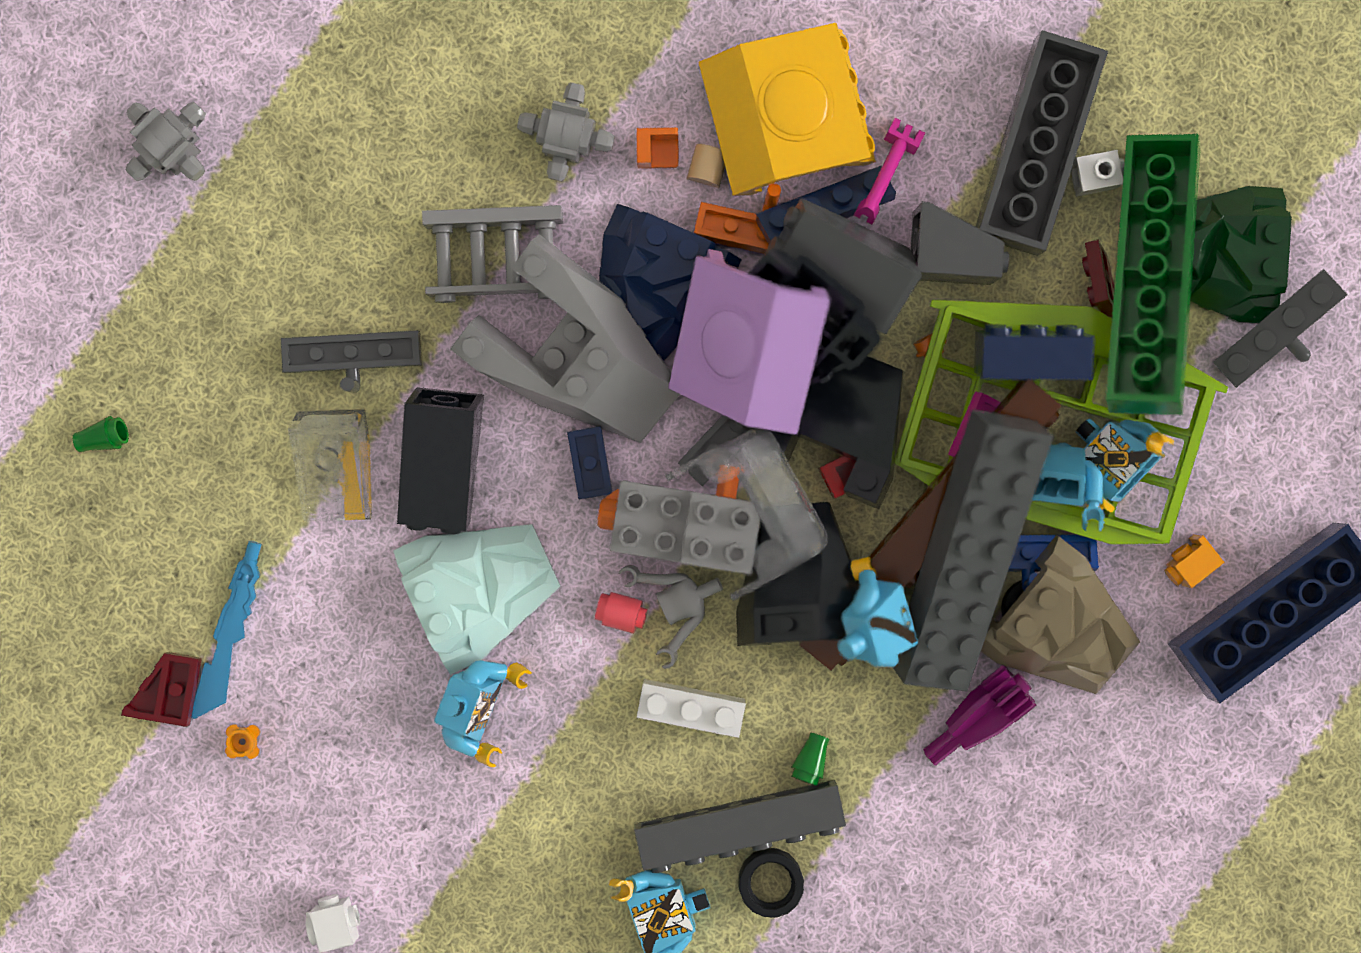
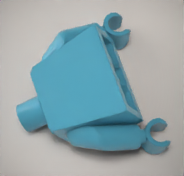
[1032,442,1104,531]

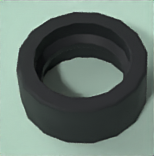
[738,848,804,918]

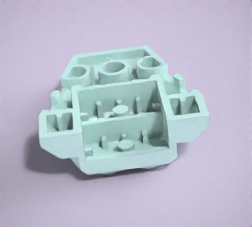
[393,524,561,675]

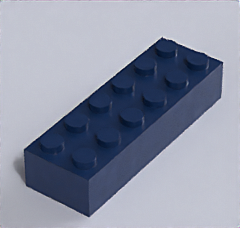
[1167,523,1361,704]

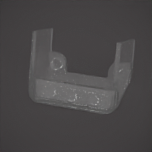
[665,428,828,601]

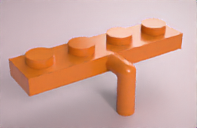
[694,183,781,254]

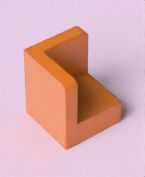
[637,127,679,168]

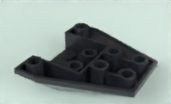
[736,502,860,646]

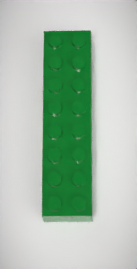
[1106,134,1201,415]

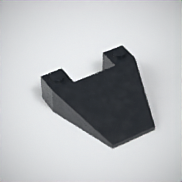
[748,356,903,510]

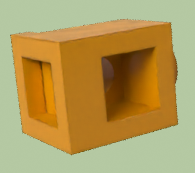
[1164,534,1225,588]

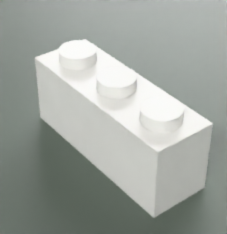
[637,679,746,738]

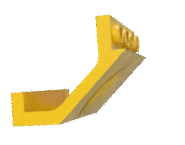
[698,22,876,196]

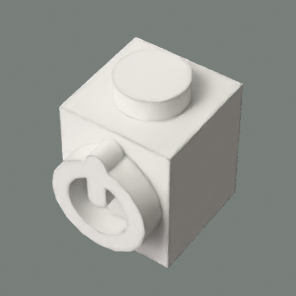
[306,894,360,953]

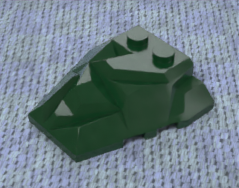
[1190,186,1292,324]

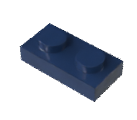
[567,426,613,500]

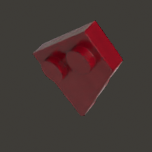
[121,652,202,727]

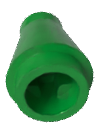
[72,416,129,453]
[791,732,830,786]

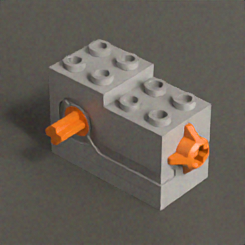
[597,465,762,574]

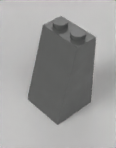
[767,198,922,334]

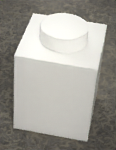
[1071,150,1125,197]

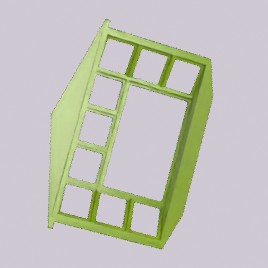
[895,300,1228,545]

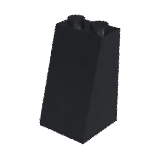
[397,387,484,534]

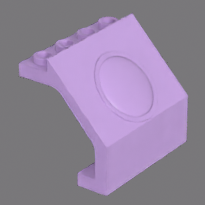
[668,249,830,435]

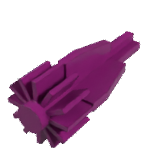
[923,665,1037,766]

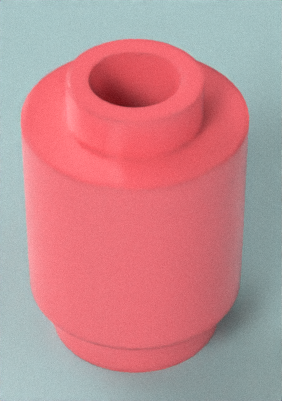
[595,592,648,634]

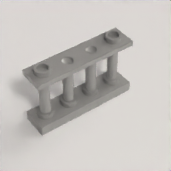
[422,205,563,303]

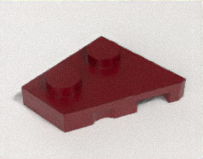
[1082,239,1115,318]

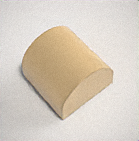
[687,144,725,188]

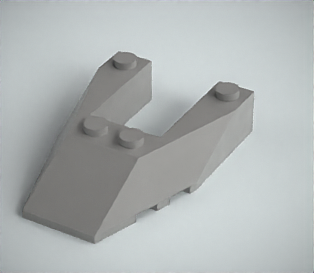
[450,234,680,443]

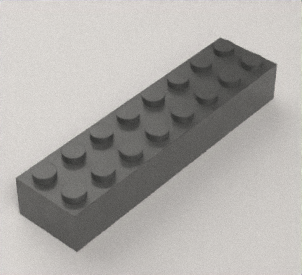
[892,409,1054,692]

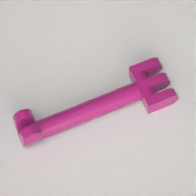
[854,118,925,225]

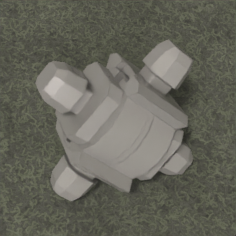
[517,83,615,182]
[125,102,206,181]

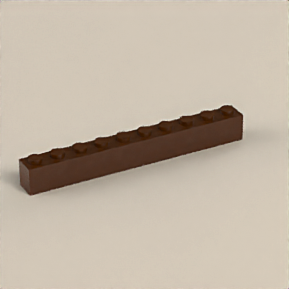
[799,379,1062,671]

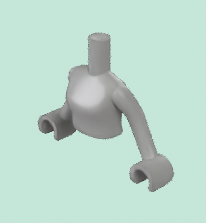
[619,565,723,669]

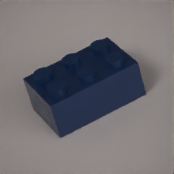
[974,324,1094,380]

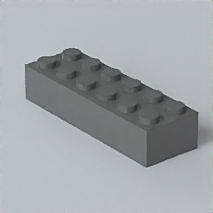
[975,30,1108,256]

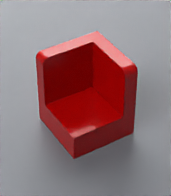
[818,456,856,499]

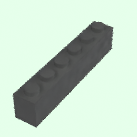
[634,780,846,873]

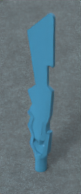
[192,541,262,719]

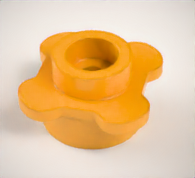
[225,724,260,759]

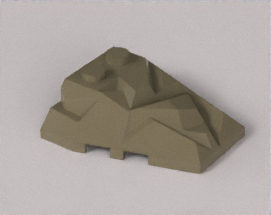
[981,535,1140,694]

